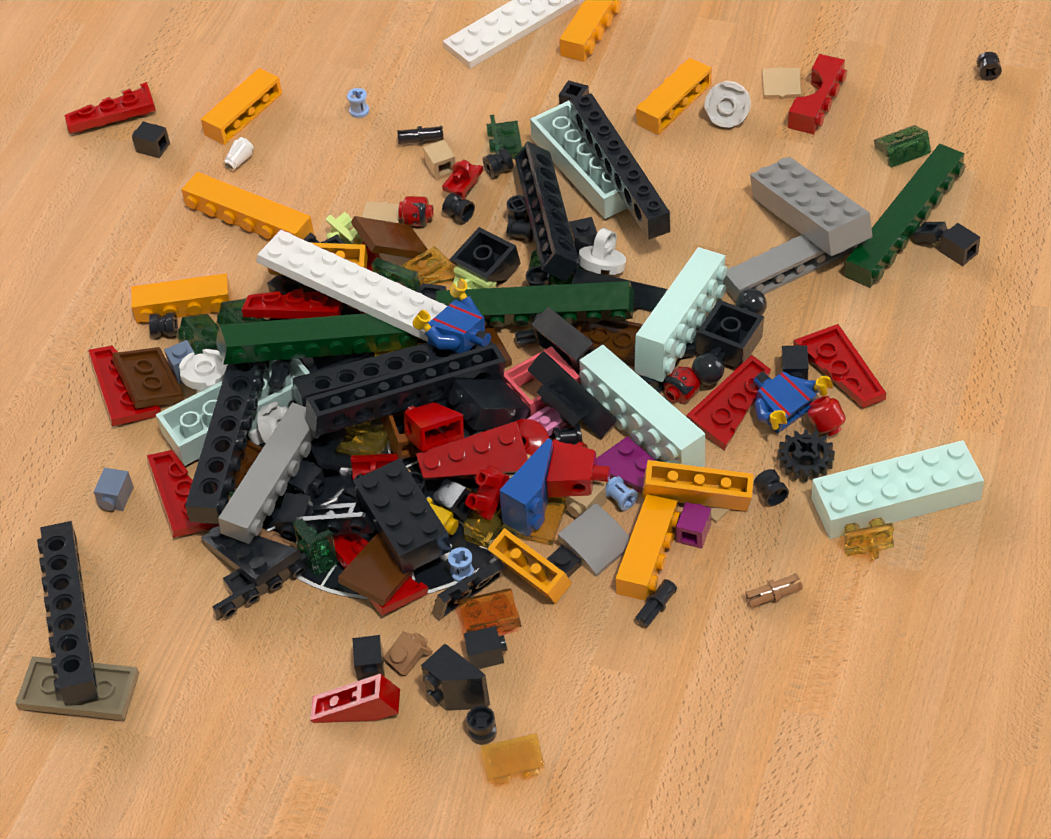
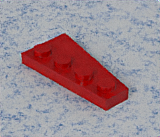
[64,82,156,134]
[242,289,345,319]
[793,324,886,408]
[88,345,161,426]
[686,355,771,451]
[416,421,528,480]
[147,450,219,538]
[326,534,428,615]

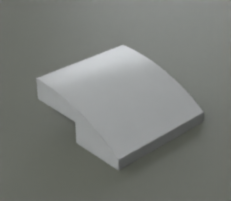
[558,503,630,577]

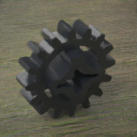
[777,429,835,482]

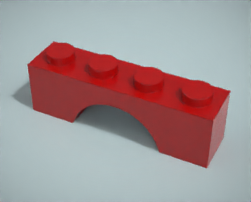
[788,54,847,135]

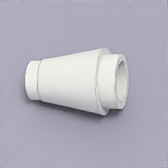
[223,137,254,171]

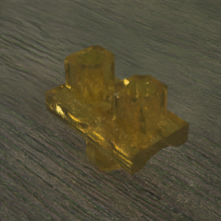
[844,517,894,560]

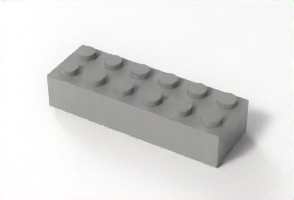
[750,157,872,256]

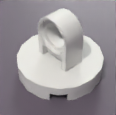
[704,81,751,128]
[578,228,626,275]
[179,349,227,393]
[247,402,288,445]

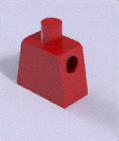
[404,403,464,452]
[547,441,611,497]

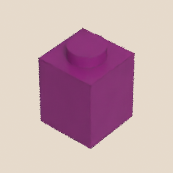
[676,502,712,549]

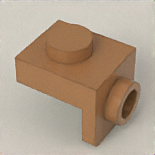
[383,631,433,676]

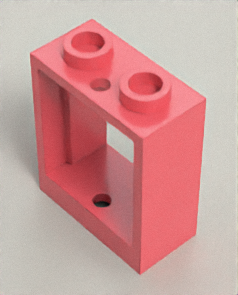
[503,346,581,418]

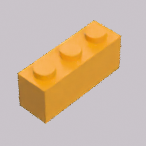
[488,528,572,604]

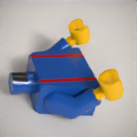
[413,279,491,353]
[753,372,833,434]

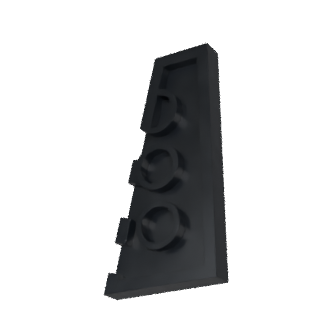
[201,526,302,587]

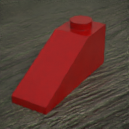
[310,674,400,723]

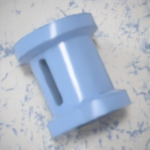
[347,88,369,118]
[606,476,638,511]
[448,547,474,582]

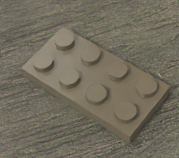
[15,656,139,720]

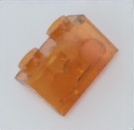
[459,588,522,633]

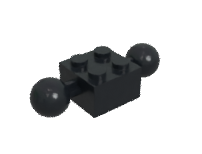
[692,288,767,385]

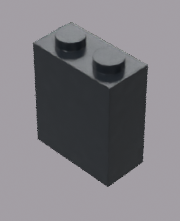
[446,379,530,430]

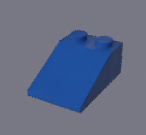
[500,438,553,537]

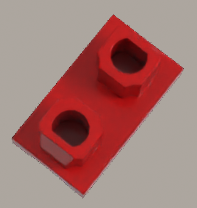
[442,159,483,200]
[351,453,399,479]
[465,465,510,520]

